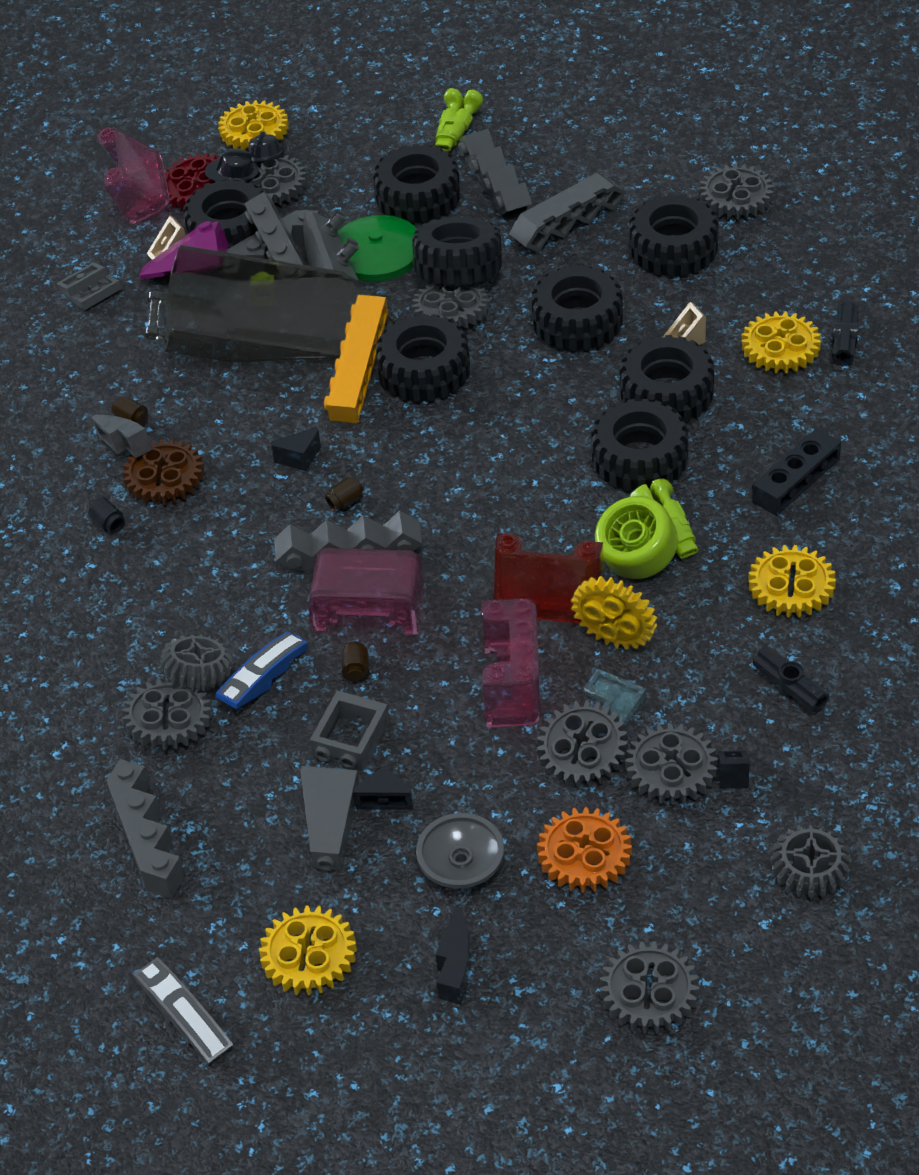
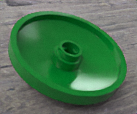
[338,215,417,282]

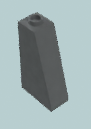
[300,766,359,871]

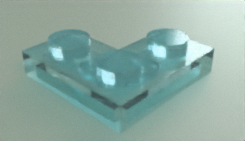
[584,669,646,725]

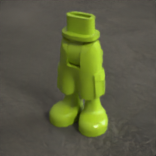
[434,88,483,152]
[630,479,699,559]

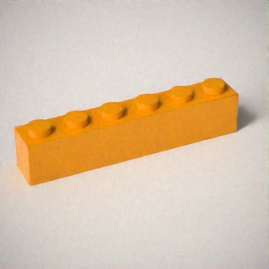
[324,295,388,423]

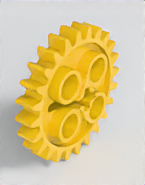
[218,100,289,150]
[741,311,821,373]
[748,545,836,618]
[571,576,657,650]
[259,906,357,995]

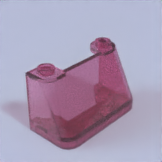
[97,127,170,225]

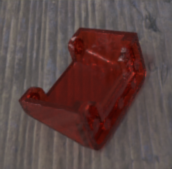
[493,533,604,623]

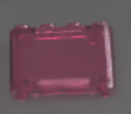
[308,548,424,634]
[481,599,541,727]

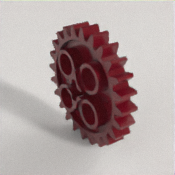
[158,153,220,210]

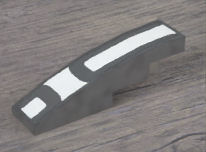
[133,957,233,1066]

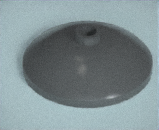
[416,813,504,888]

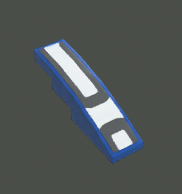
[215,631,308,709]

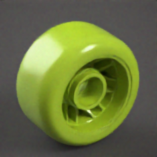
[595,496,678,579]

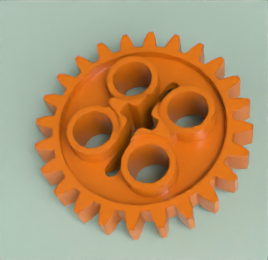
[537,807,632,893]

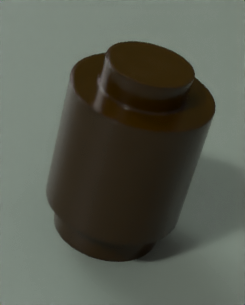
[111,396,148,426]
[325,477,364,512]
[341,641,369,682]

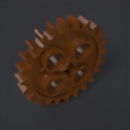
[122,439,204,505]

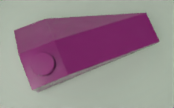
[139,221,229,279]

